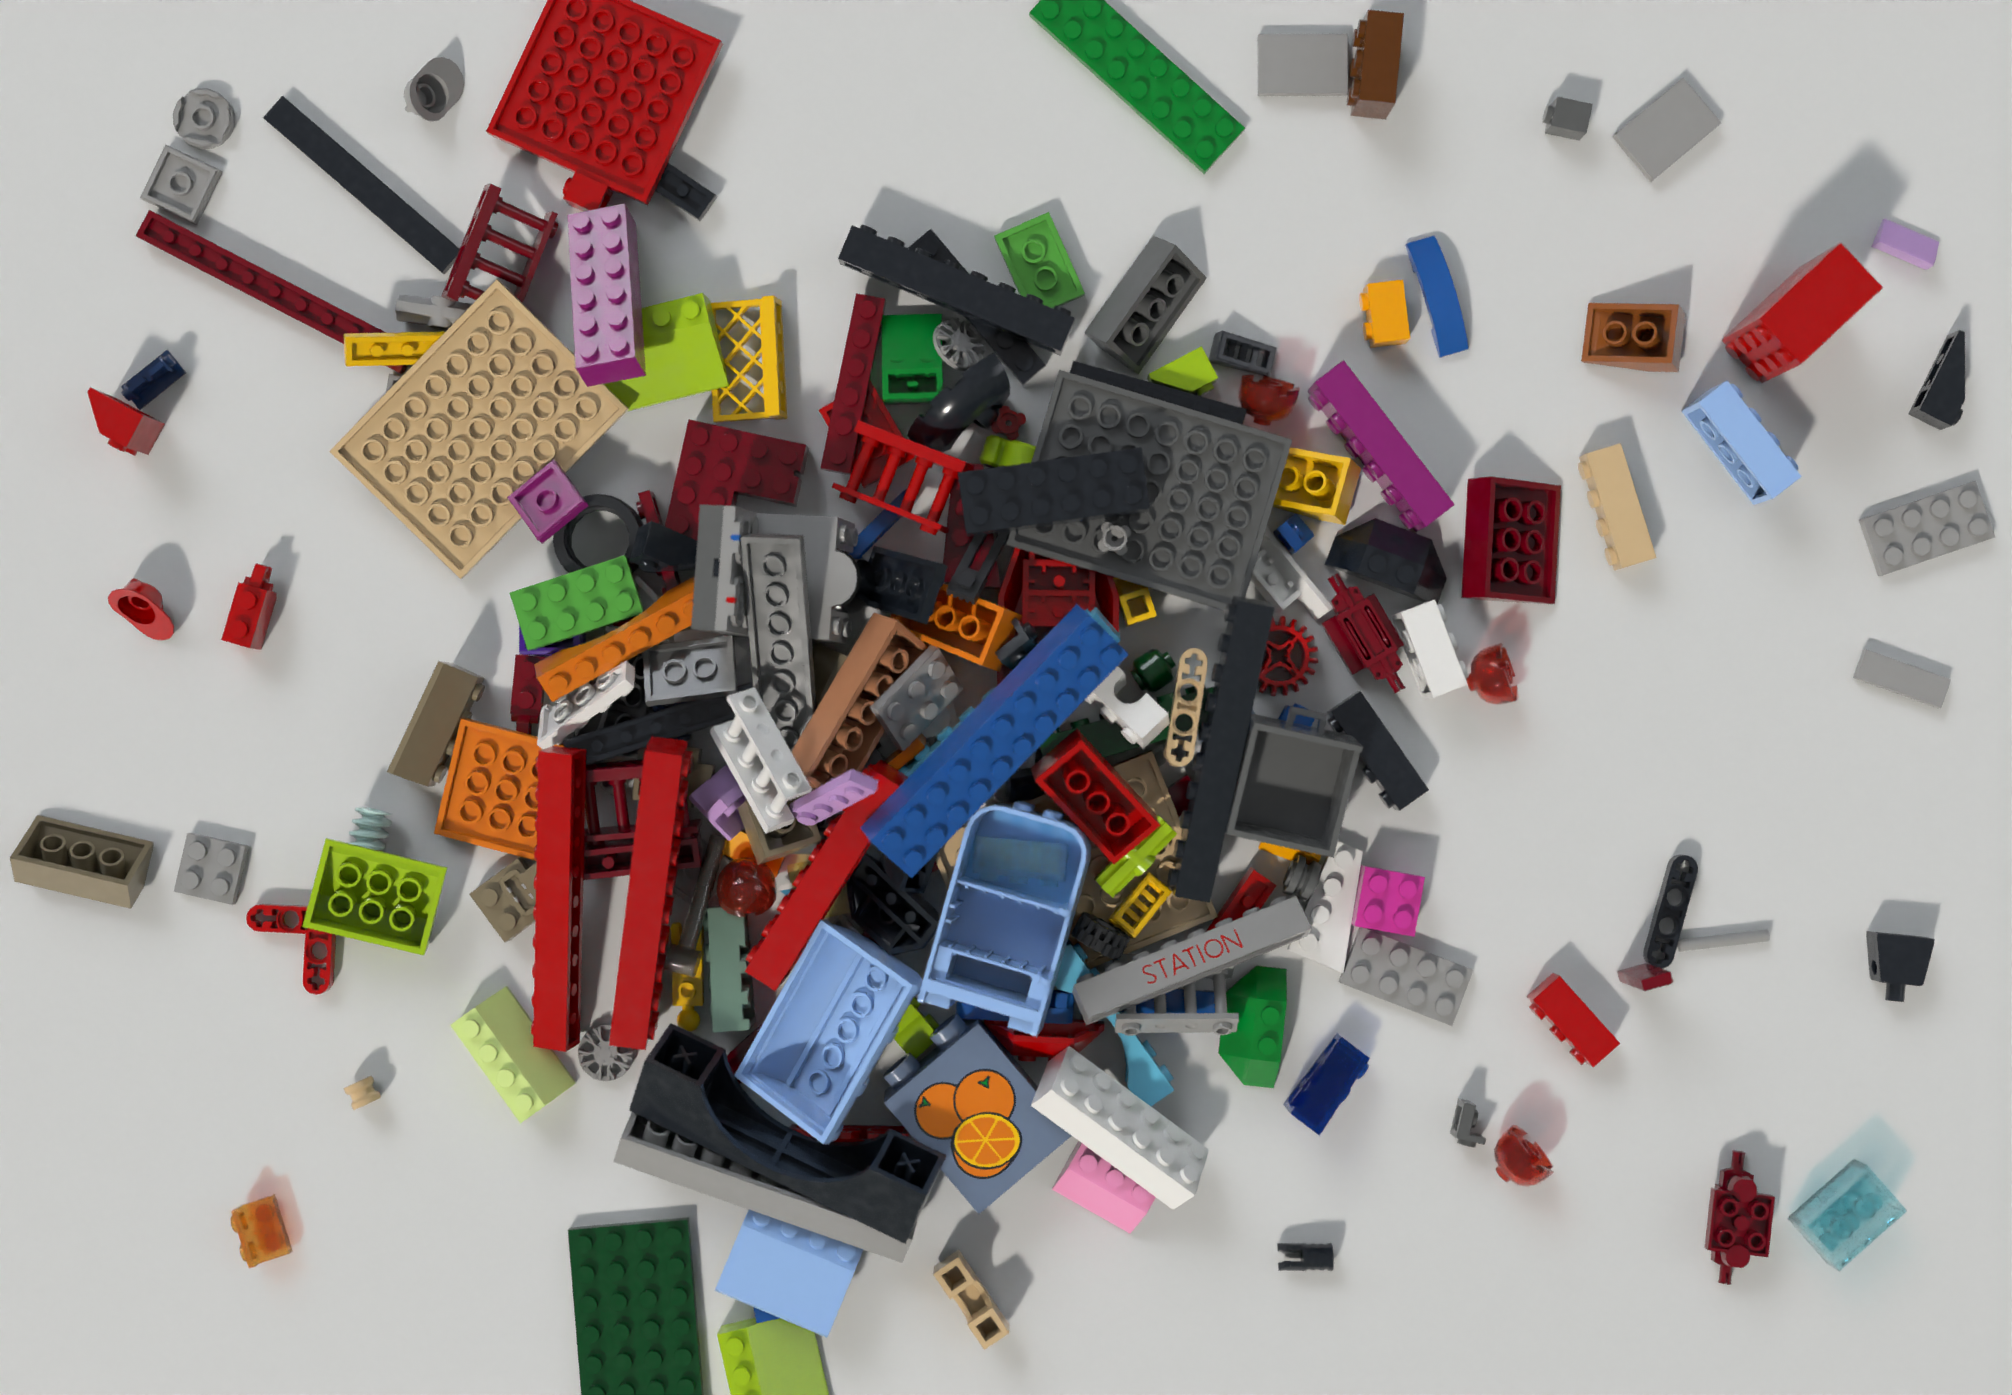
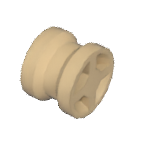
[343,1075,381,1110]

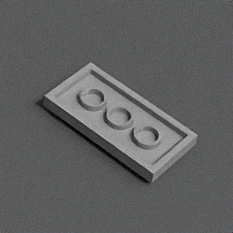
[1859,481,1995,576]
[1339,927,1473,1026]

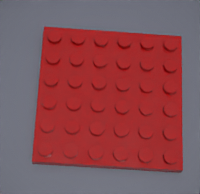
[486,0,723,206]

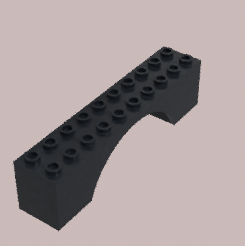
[629,1023,947,1244]

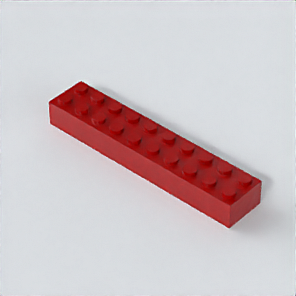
[609,736,692,1050]

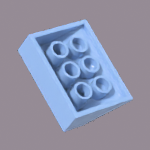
[715,1210,863,1338]

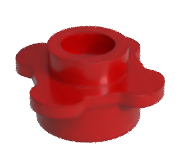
[991,406,1026,441]

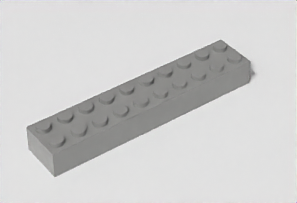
[613,1112,917,1263]

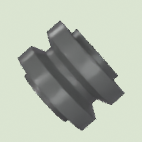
[1282,854,1321,902]

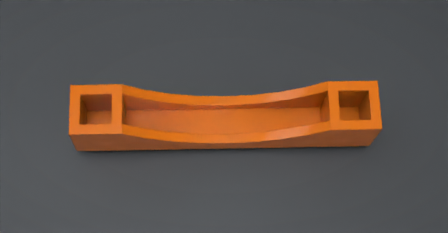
[534,576,695,702]

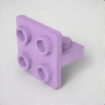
[689,765,747,841]

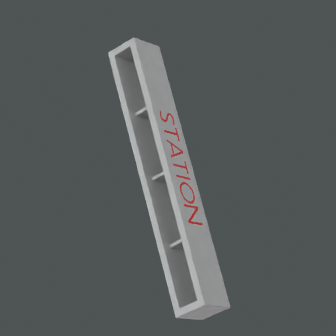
[1072,896,1312,1025]

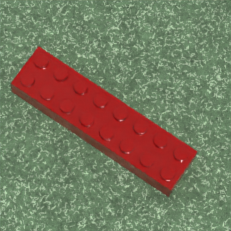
[745,760,908,991]

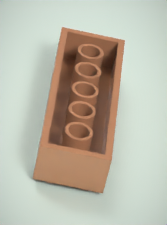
[791,613,928,791]

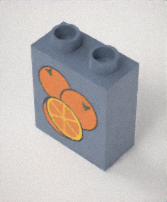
[883,1013,1072,1214]

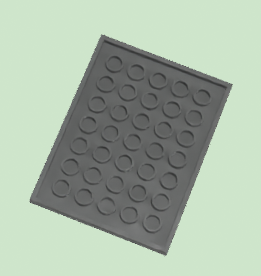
[1007,370,1292,611]

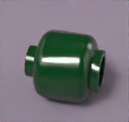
[1130,648,1176,693]

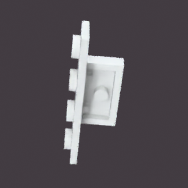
[1250,526,1333,620]

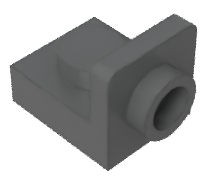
[1450,1098,1486,1148]

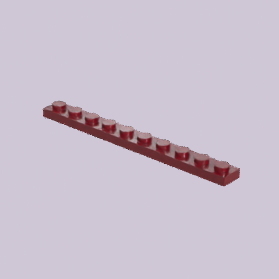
[135,210,407,374]

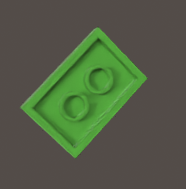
[994,212,1085,309]

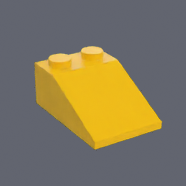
[1273,447,1361,525]

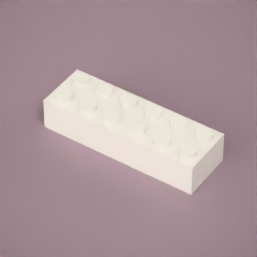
[1031,1046,1209,1210]

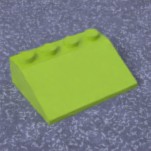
[604,293,730,412]
[303,838,447,956]
[717,1318,829,1395]

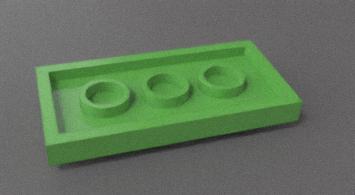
[509,555,644,651]

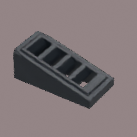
[1209,330,1277,377]

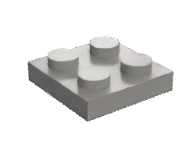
[174,833,249,905]

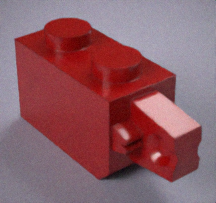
[221,563,277,650]

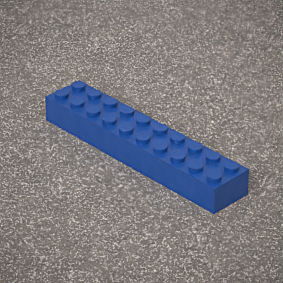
[860,604,1129,878]

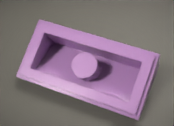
[1871,218,1939,270]

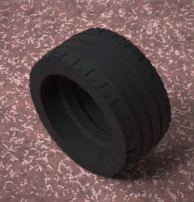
[553,494,644,573]

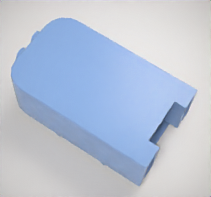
[917,800,1092,1037]

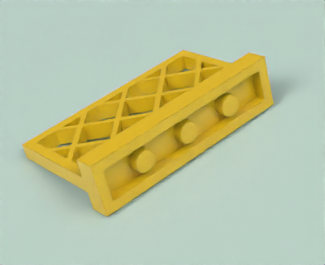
[711,295,787,423]

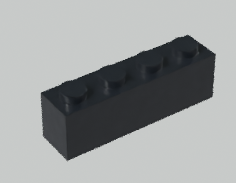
[1327,691,1429,811]

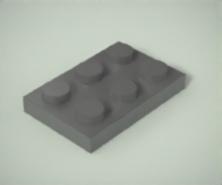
[643,635,738,706]

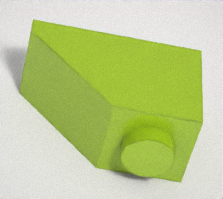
[1147,346,1218,396]

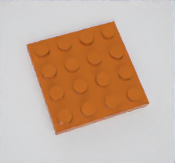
[434,717,564,861]

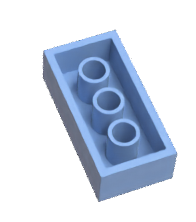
[1681,380,1802,505]

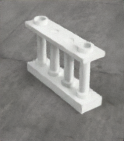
[710,687,812,834]

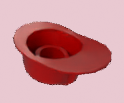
[108,578,174,640]

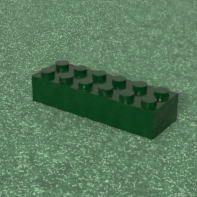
[1039,684,1213,758]

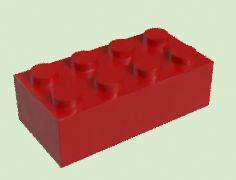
[1031,729,1161,864]

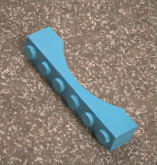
[1055,939,1174,1106]

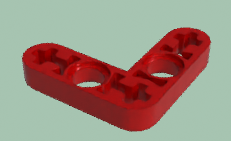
[246,904,336,995]

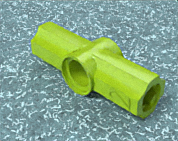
[1094,815,1177,898]

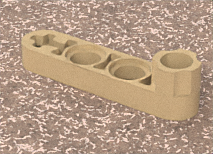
[1163,648,1208,767]

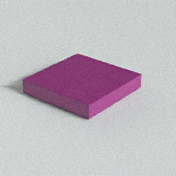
[507,459,589,544]

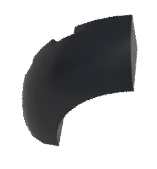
[907,352,1010,452]

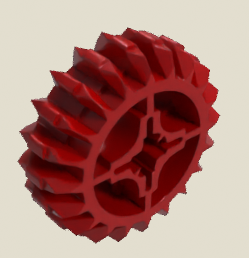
[1258,616,1319,697]

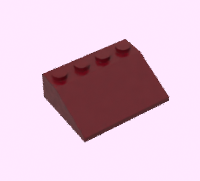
[1461,476,1561,604]

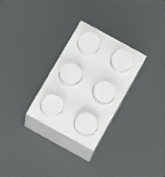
[1391,599,1469,699]

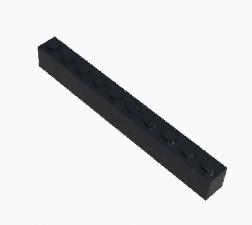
[1167,596,1275,903]

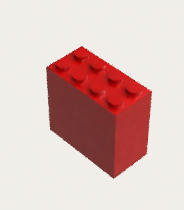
[1722,242,1883,383]

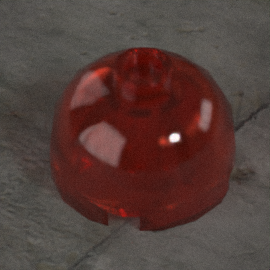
[1238,375,1300,426]
[1466,643,1519,705]
[716,857,777,917]
[1494,1125,1554,1187]

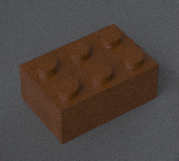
[1347,10,1404,119]

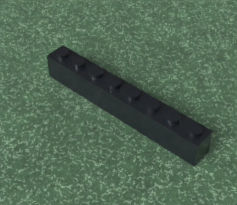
[838,225,1075,356]

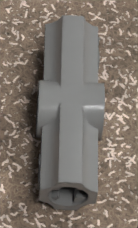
[395,295,472,331]

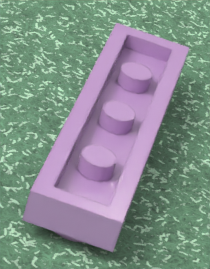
[789,769,878,825]

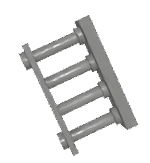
[1113,954,1239,1036]

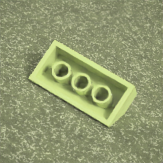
[450,986,576,1124]

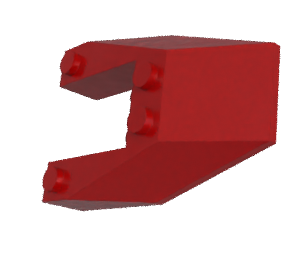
[997,548,1119,686]

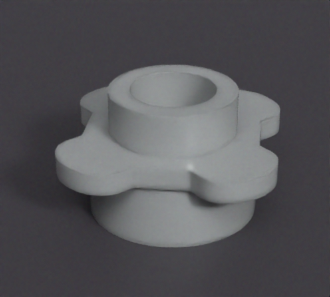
[1098,522,1131,555]

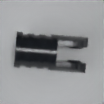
[1277,1243,1334,1271]

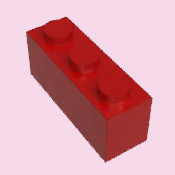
[1526,973,1620,1068]

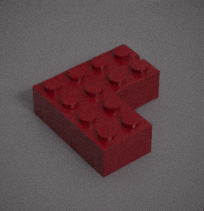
[665,419,809,540]

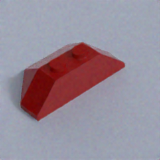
[984,1019,1105,1062]

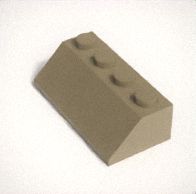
[387,661,485,787]
[10,815,154,909]

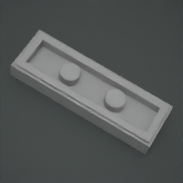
[1853,649,1951,708]

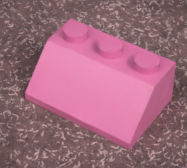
[1052,1141,1156,1234]

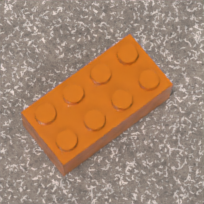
[890,584,1022,672]

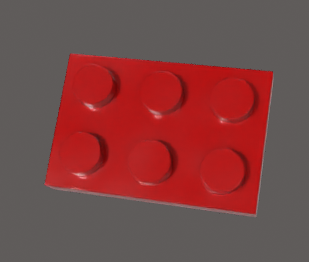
[819,381,915,488]

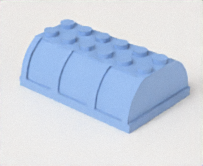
[734,920,923,1144]

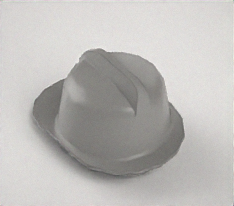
[404,57,464,122]

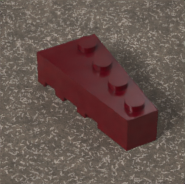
[943,463,1001,590]

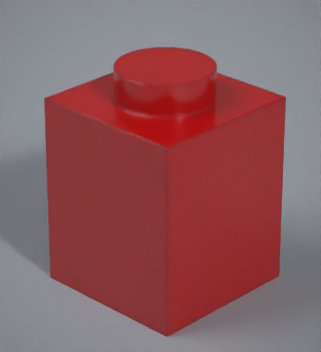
[563,171,613,211]

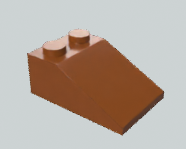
[1581,303,1686,372]

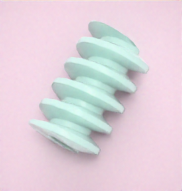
[347,807,392,850]

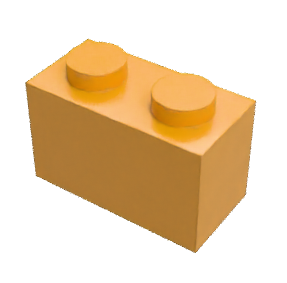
[1359,279,1410,348]

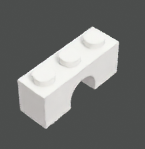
[1085,666,1169,749]

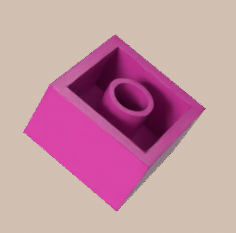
[1351,865,1425,937]

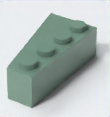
[703,904,756,1033]

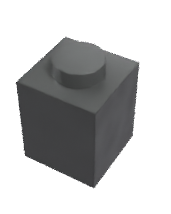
[1542,96,1593,141]

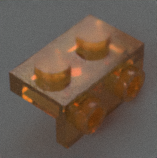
[230,1194,293,1268]

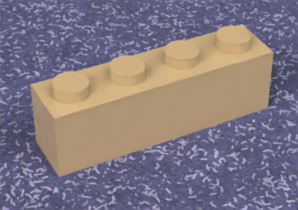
[1578,443,1657,571]

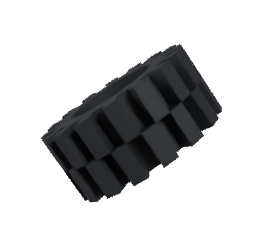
[1071,912,1130,960]

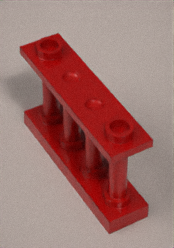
[832,420,974,536]

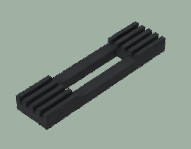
[946,531,1010,605]

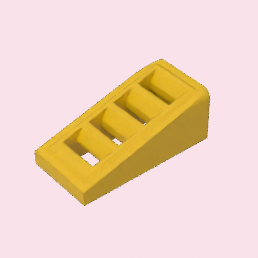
[1108,872,1172,938]

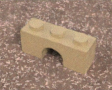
[933,1250,1009,1350]

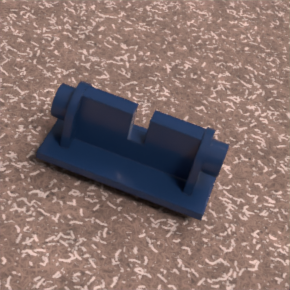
[121,350,186,410]

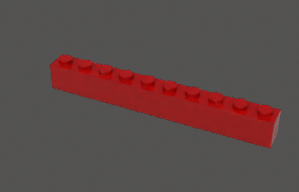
[531,746,586,1052]

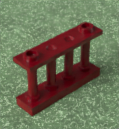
[441,183,558,303]
[584,755,702,846]

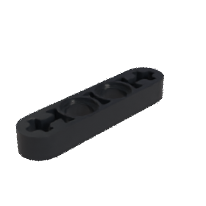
[1643,855,1698,969]

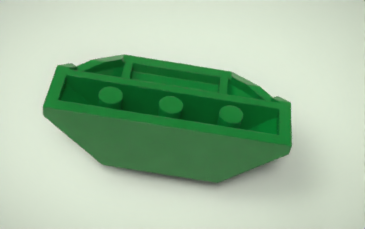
[1218,965,1287,1088]

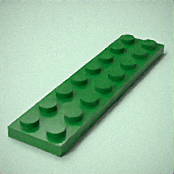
[1029,0,1245,174]

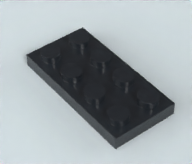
[854,546,948,624]

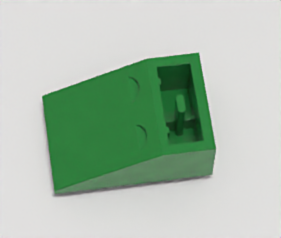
[882,314,944,405]

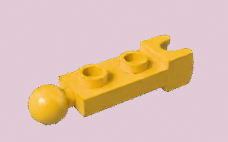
[671,922,704,1032]

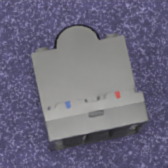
[691,505,876,644]

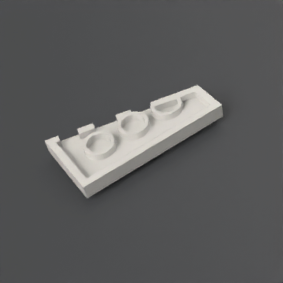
[537,661,635,749]
[1287,841,1363,973]

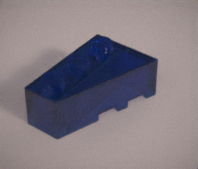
[1283,1033,1370,1136]

